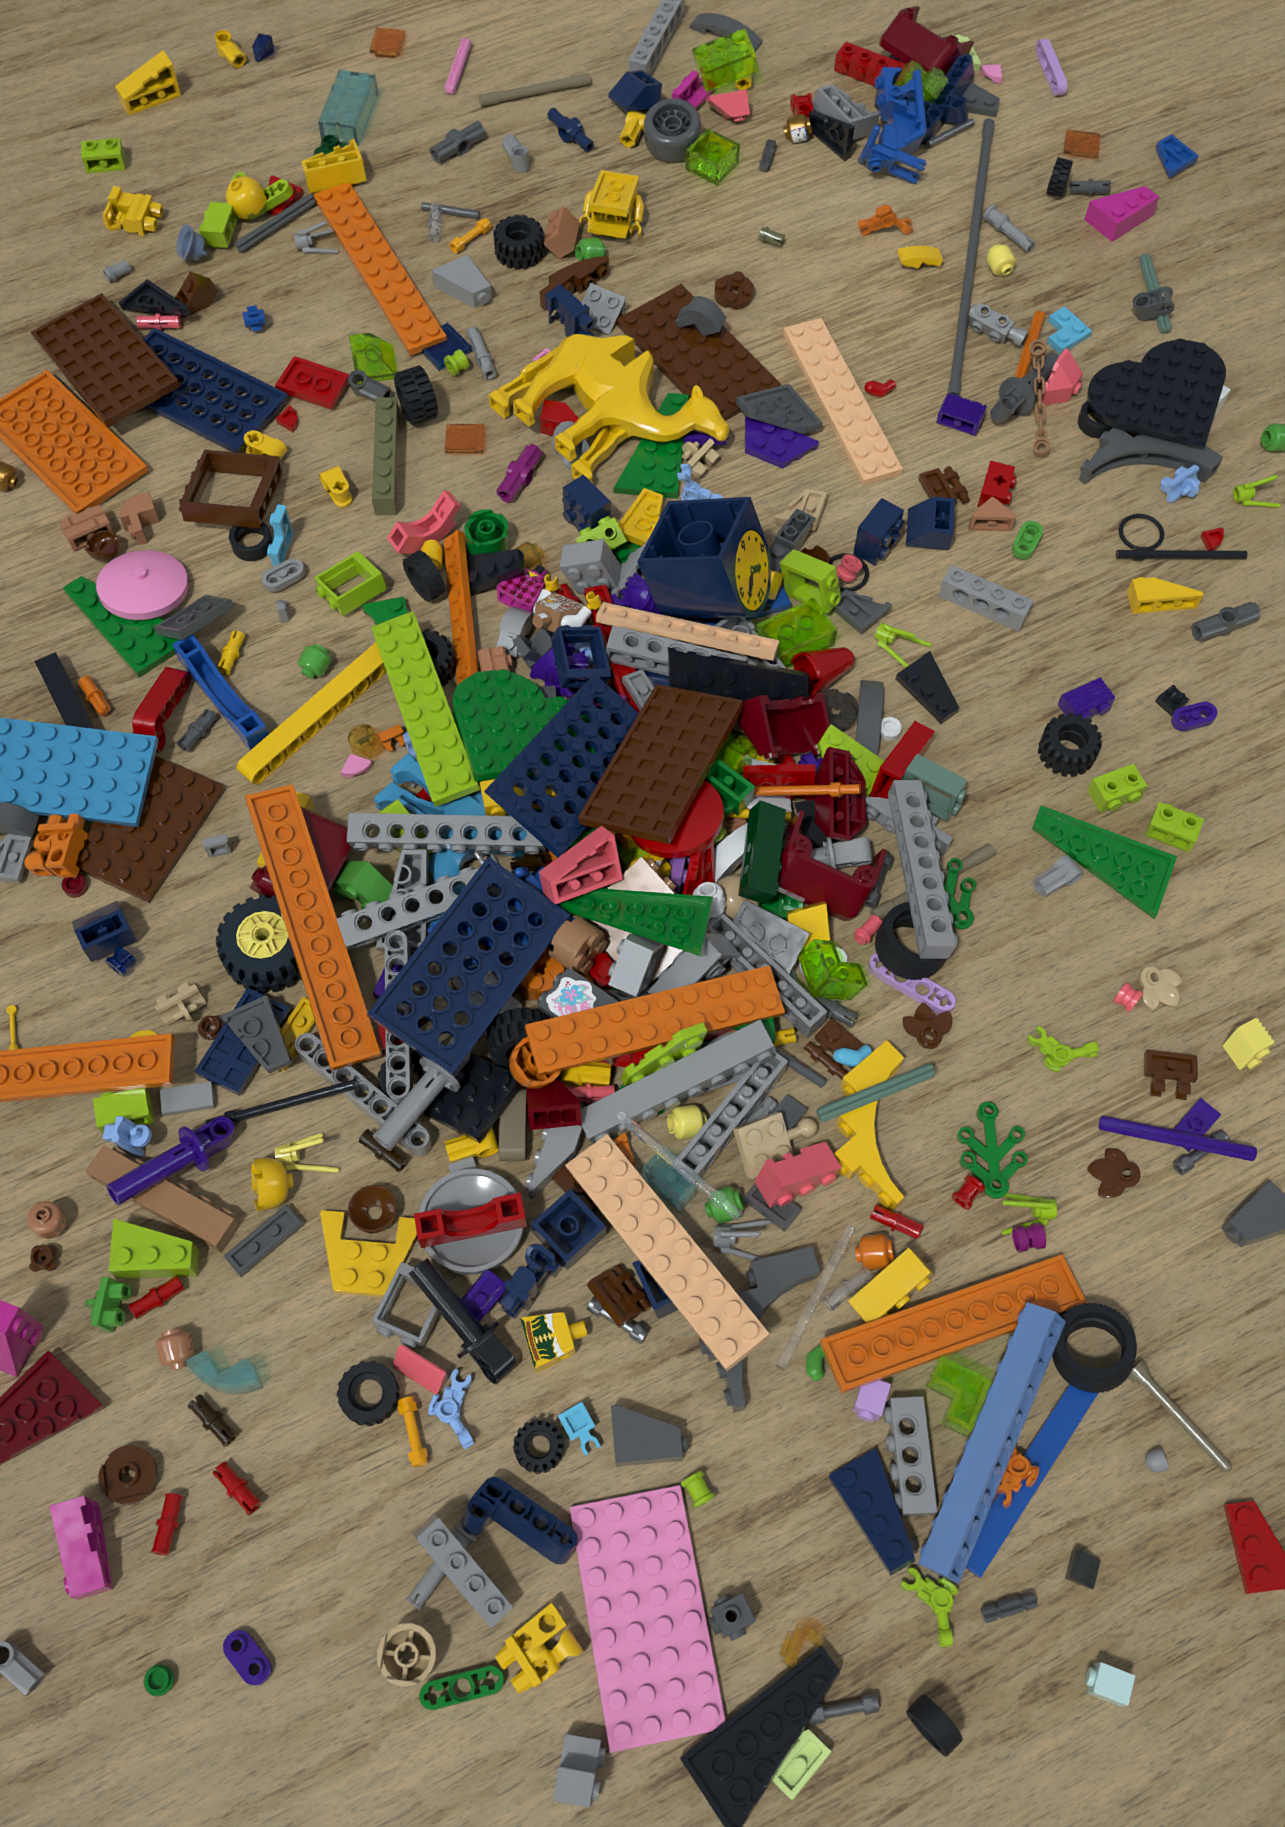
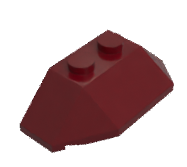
[815,747,866,841]

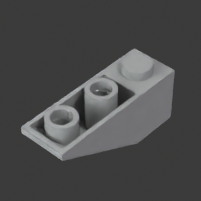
[525,1125,583,1199]

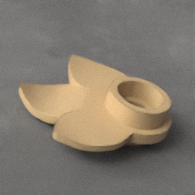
[1138,966,1182,1010]

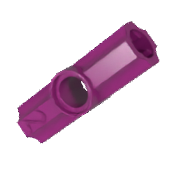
[496,444,543,503]

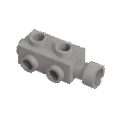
[968,303,1029,347]

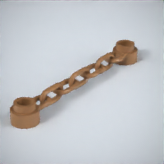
[1029,340,1050,457]

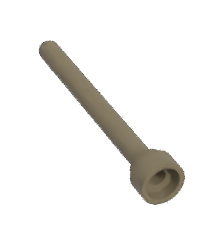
[1128,1360,1232,1472]

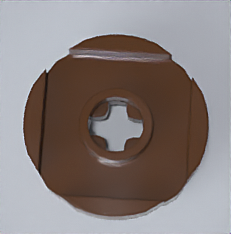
[714,271,754,310]
[98,1445,158,1505]

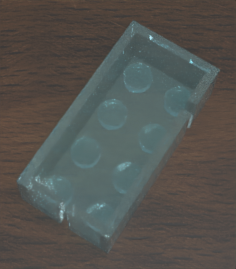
[318,70,379,147]

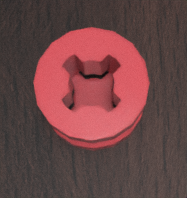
[836,554,863,582]
[1113,982,1143,1013]

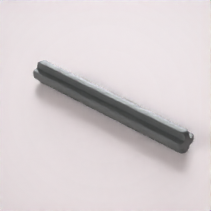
[235,194,316,252]

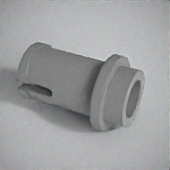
[103,260,131,282]

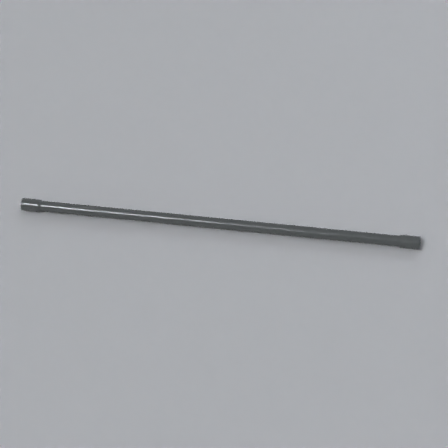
[947,118,995,396]

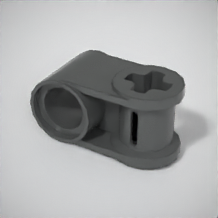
[1132,286,1175,321]

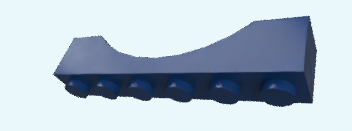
[172,634,269,750]

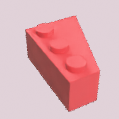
[539,826,623,904]
[754,1141,842,1208]

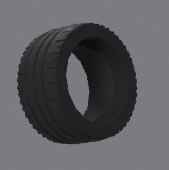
[875,902,946,980]
[1052,1303,1137,1393]

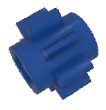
[242,305,266,332]

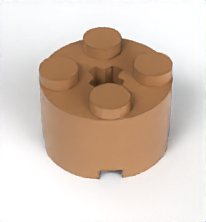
[549,915,607,974]

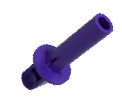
[106,1117,234,1206]

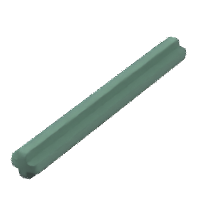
[1139,253,1172,334]
[816,1063,935,1122]

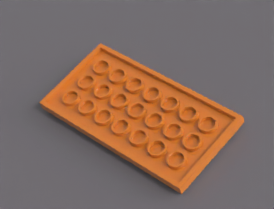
[0,369,149,515]

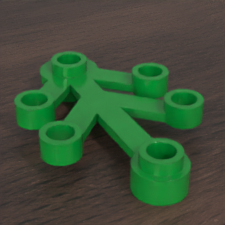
[943,858,976,930]
[957,1102,1028,1199]

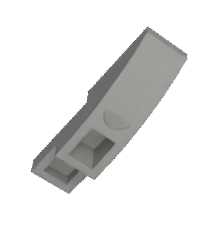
[866,797,953,855]

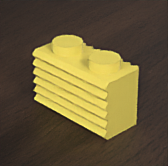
[1222,1018,1275,1070]

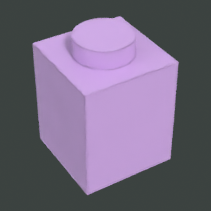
[852,1380,891,1422]

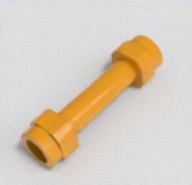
[449,218,492,254]
[397,1396,428,1468]

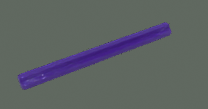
[1098,1116,1257,1161]

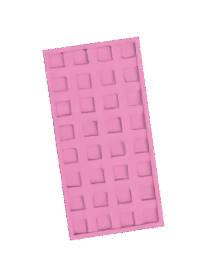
[570,1485,725,1753]

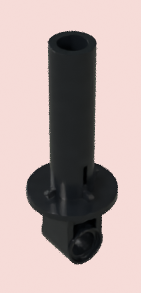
[408,1258,517,1385]

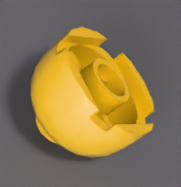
[225,176,267,219]
[251,1157,293,1211]

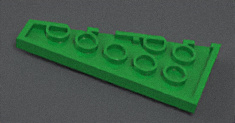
[614,393,689,499]

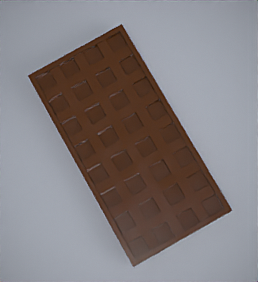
[616,284,781,421]
[31,293,180,428]
[578,684,744,844]

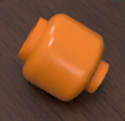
[855,1234,895,1270]

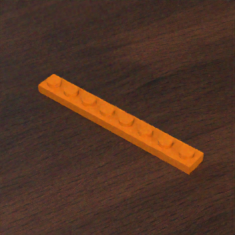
[443,530,478,686]

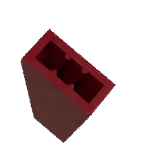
[526,1078,582,1130]

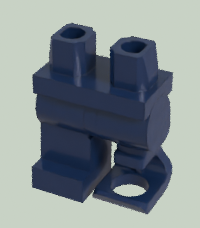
[545,284,594,337]
[499,1243,562,1319]

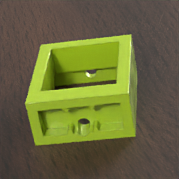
[780,549,841,613]
[314,551,387,616]

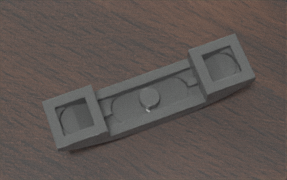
[689,13,762,54]
[855,680,883,755]

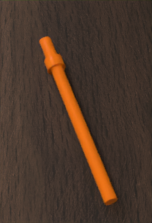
[753,782,861,797]

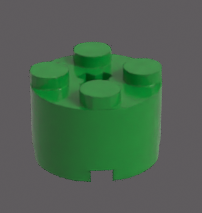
[464,509,510,555]

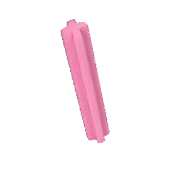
[445,38,471,95]

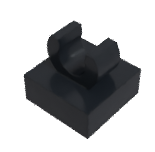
[1155,685,1190,717]

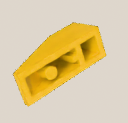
[1127,577,1204,614]

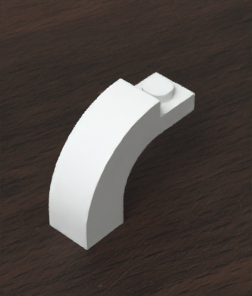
[714,823,748,883]

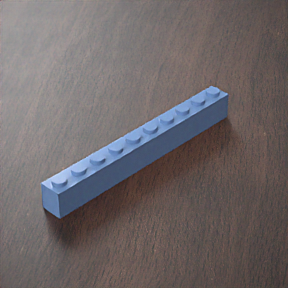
[918,1302,1066,1584]

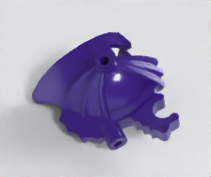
[610,573,662,615]
[530,643,589,700]

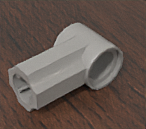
[501,134,530,173]
[1032,855,1084,898]
[0,1641,46,1696]

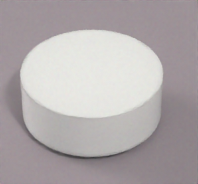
[880,717,902,741]

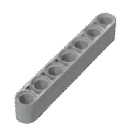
[384,930,413,1105]
[295,1033,432,1157]

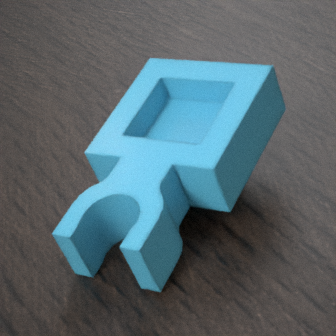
[558,1401,601,1456]

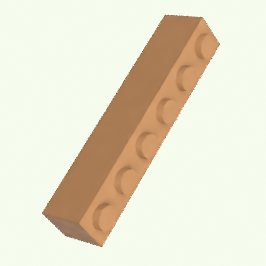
[85,1145,239,1253]

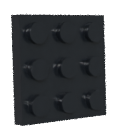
[422,1053,522,1143]

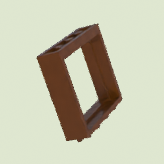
[179,450,283,528]

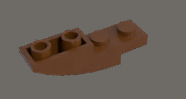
[539,256,609,311]

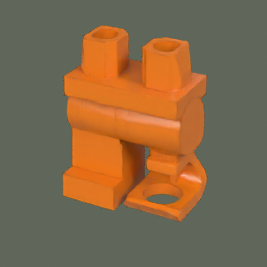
[24,814,89,878]

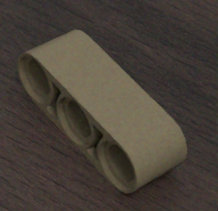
[499,1089,527,1161]

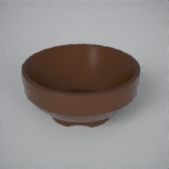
[348,1185,397,1234]

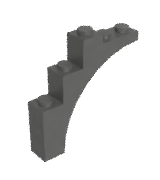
[1079,428,1223,485]
[698,1246,820,1413]

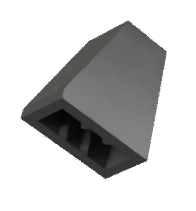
[1221,1181,1285,1247]
[611,1405,688,1467]

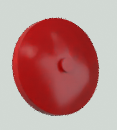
[631,780,724,858]

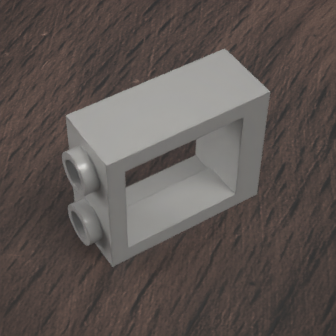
[372,1262,450,1349]

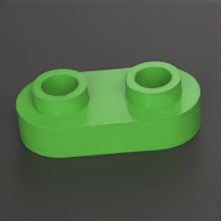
[1012,521,1043,559]

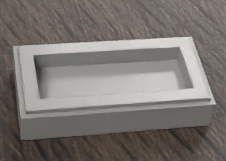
[160,1081,215,1116]

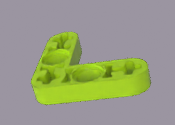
[231,172,293,220]

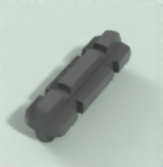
[759,139,776,172]
[981,1592,1038,1623]

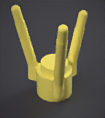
[275,1133,340,1173]

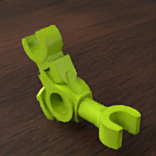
[1027,1026,1100,1073]
[900,1567,959,1647]

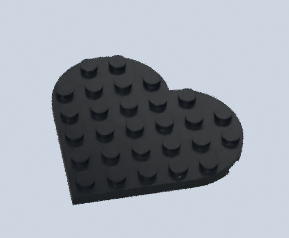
[1087,338,1226,447]

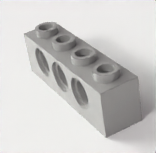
[938,565,1033,632]
[883,1396,937,1518]
[412,1513,513,1628]

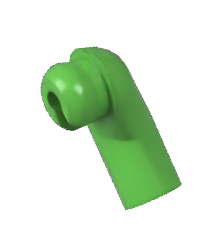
[805,1344,825,1381]

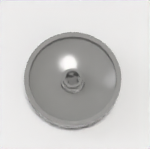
[419,1168,524,1275]

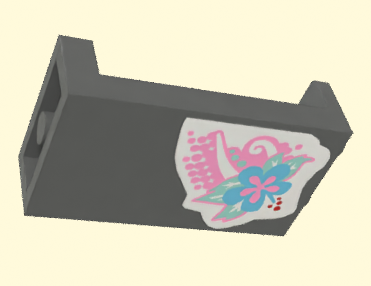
[537,967,619,1065]

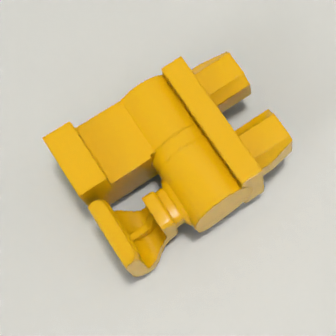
[102,185,164,236]
[495,1602,584,1694]

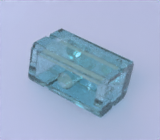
[642,1150,699,1211]

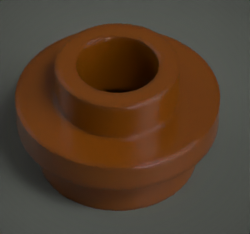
[198,1016,224,1040]

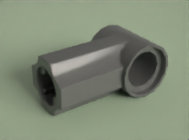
[348,370,391,402]

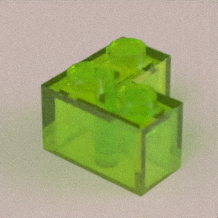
[894,60,949,103]
[799,939,868,1001]
[925,1356,992,1437]

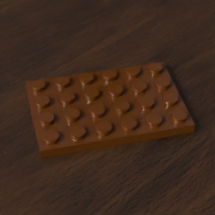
[76,755,225,903]

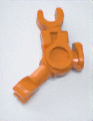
[858,204,913,236]
[994,1447,1039,1509]

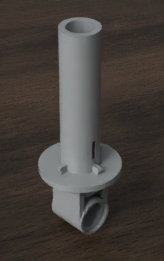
[810,836,873,869]
[373,1038,471,1151]

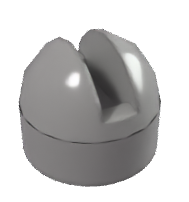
[1145,1448,1169,1473]

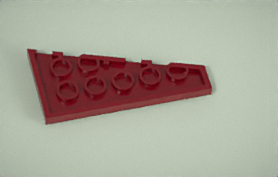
[0,1350,105,1465]

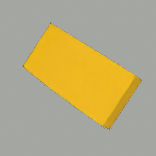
[897,246,943,269]

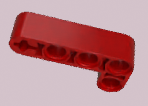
[132,667,191,752]

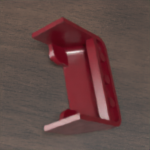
[879,6,974,79]
[777,810,887,921]

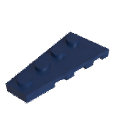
[829,1448,915,1576]

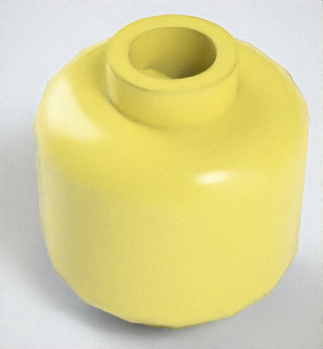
[986,244,1016,276]
[667,1104,707,1140]

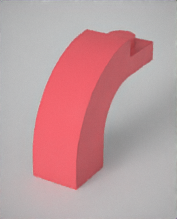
[387,490,461,554]

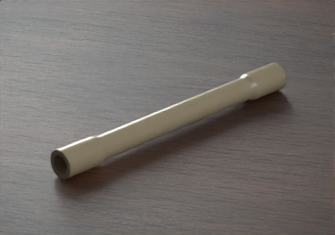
[479,73,591,107]
[870,843,996,920]

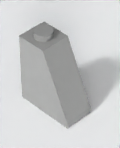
[432,255,492,308]

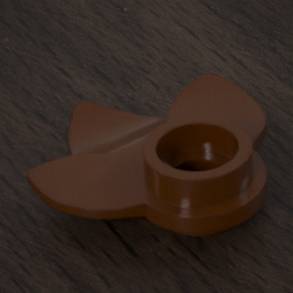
[903,1002,952,1049]
[1087,1148,1141,1198]

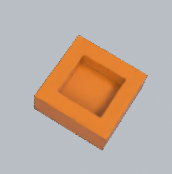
[376,724,405,752]

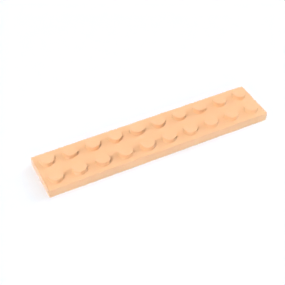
[783,318,903,486]
[565,1134,770,1371]

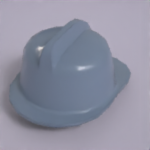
[176,224,208,262]

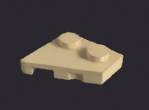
[775,489,827,531]

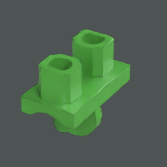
[85,1277,132,1332]

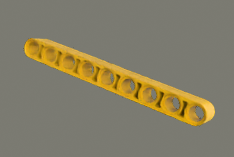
[236,642,387,785]

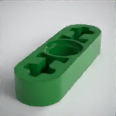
[419,1666,504,1710]

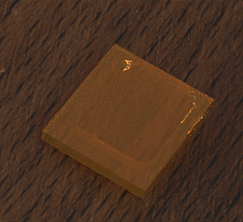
[370,27,406,59]
[1063,129,1100,158]
[445,424,484,453]

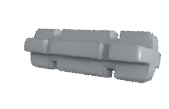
[746,1097,777,1123]

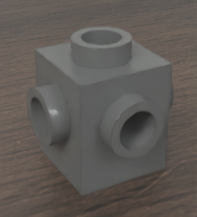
[708,1593,756,1641]

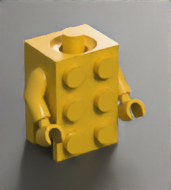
[579,170,644,238]

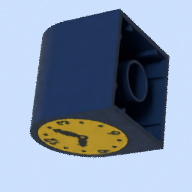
[637,497,771,619]

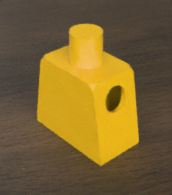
[786,901,831,951]

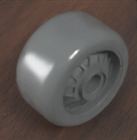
[644,98,702,163]

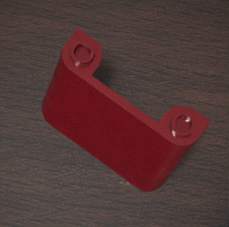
[736,693,830,760]
[249,806,351,898]

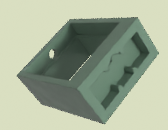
[903,754,967,822]

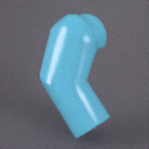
[833,1045,872,1067]

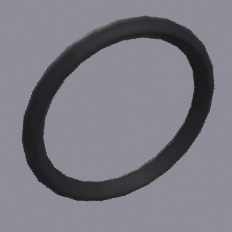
[1118,514,1164,550]
[829,553,869,592]

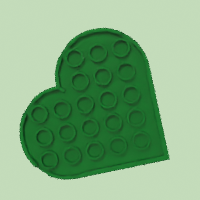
[452,669,604,781]

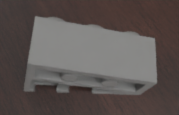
[813,84,880,140]

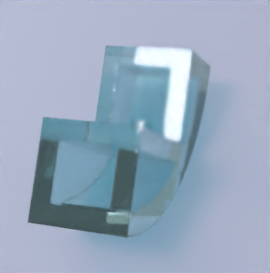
[186,1350,264,1395]

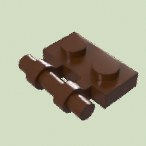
[918,466,970,505]
[804,1019,864,1080]
[586,1264,652,1328]

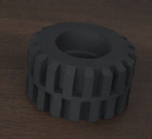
[493,214,544,270]
[394,365,438,425]
[422,629,455,686]
[1038,713,1102,777]
[486,1007,548,1069]

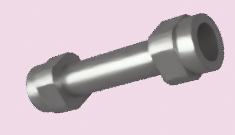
[864,853,894,908]
[1173,1130,1230,1176]
[586,1296,649,1344]
[809,1693,880,1726]

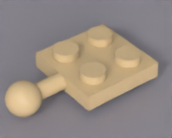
[733,1112,817,1179]

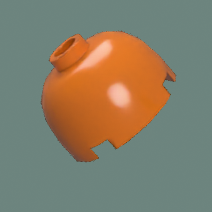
[509,1037,561,1089]

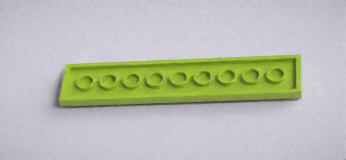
[371,611,480,807]

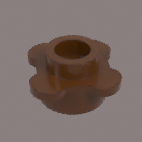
[29,1245,58,1272]

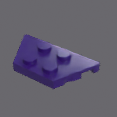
[745,415,819,469]

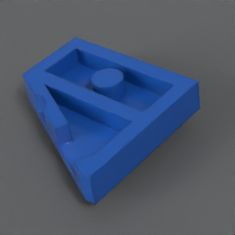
[1156,134,1199,178]

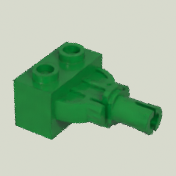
[705,758,755,816]

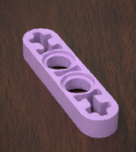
[1036,39,1067,96]
[868,953,956,1014]

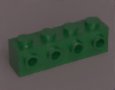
[738,800,787,904]

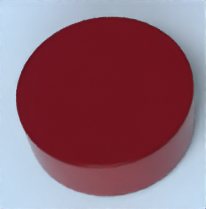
[61,873,88,898]

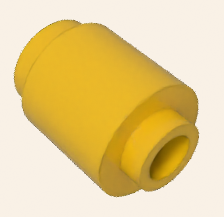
[421,540,443,571]

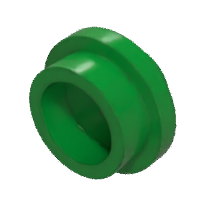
[144,1664,174,1696]

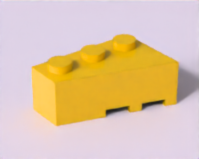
[115,50,181,116]
[301,139,366,193]
[848,1248,935,1323]

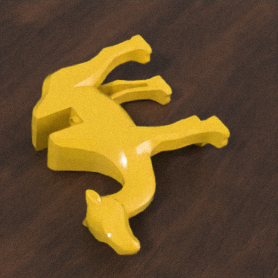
[488,334,729,484]

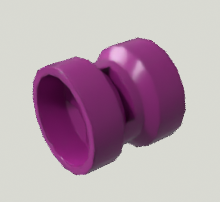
[1012,1222,1046,1253]

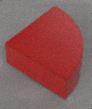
[276,405,298,433]
[1201,527,1224,550]

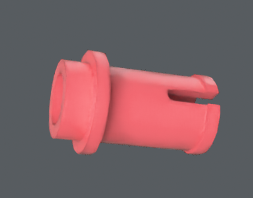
[853,915,882,945]

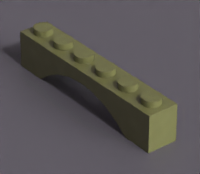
[372,397,400,516]

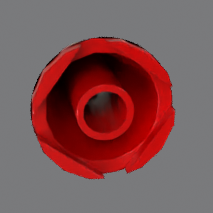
[790,647,855,697]

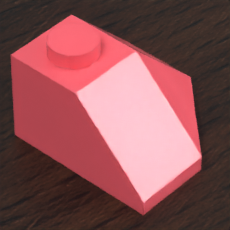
[706,90,750,122]
[1041,348,1083,405]

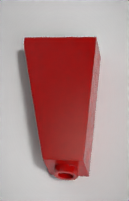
[869,721,935,799]

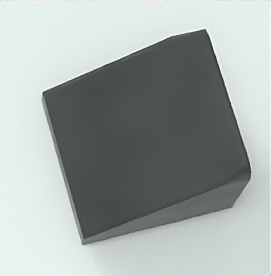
[1065,1549,1101,1590]

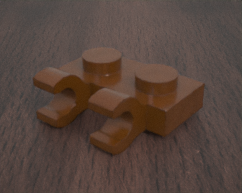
[1144,1050,1198,1100]

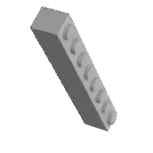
[581,1020,776,1144]

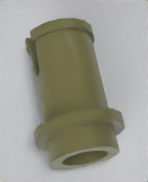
[759,226,785,248]

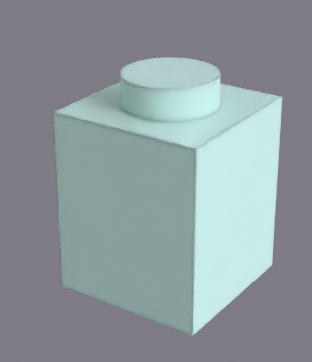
[1085,1662,1135,1707]

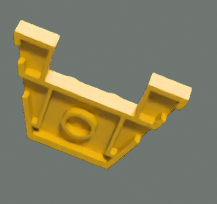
[320,1210,417,1297]

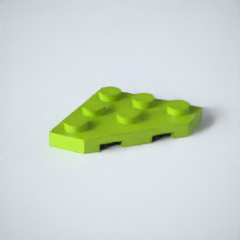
[817,724,884,797]
[621,1022,707,1087]

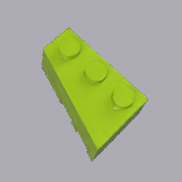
[109,1218,199,1279]

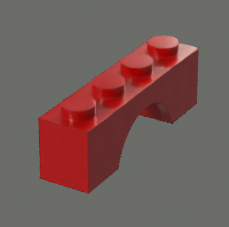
[414,1192,527,1248]

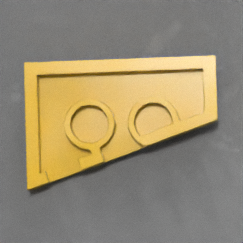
[619,488,663,546]

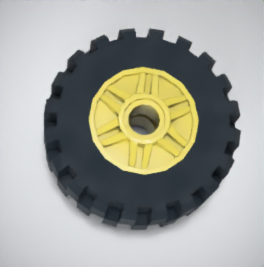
[216,894,301,993]

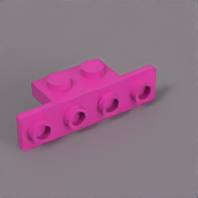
[671,70,717,110]

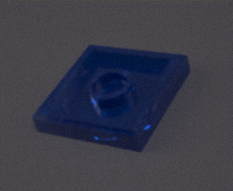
[421,322,472,371]

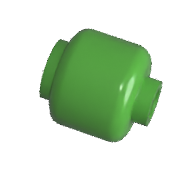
[575,237,606,261]
[1261,423,1285,452]
[297,644,332,679]
[705,1186,745,1224]

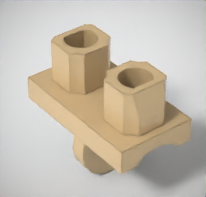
[681,438,720,479]
[155,982,207,1027]

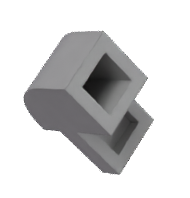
[496,606,535,657]

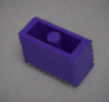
[936,393,987,436]
[1058,677,1115,719]

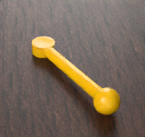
[6,1005,19,1050]

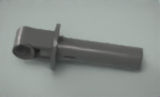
[990,352,1059,423]

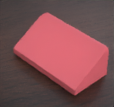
[393,1344,448,1394]

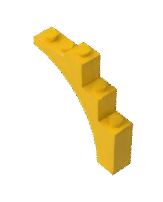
[834,1040,904,1211]

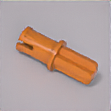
[78,676,111,716]

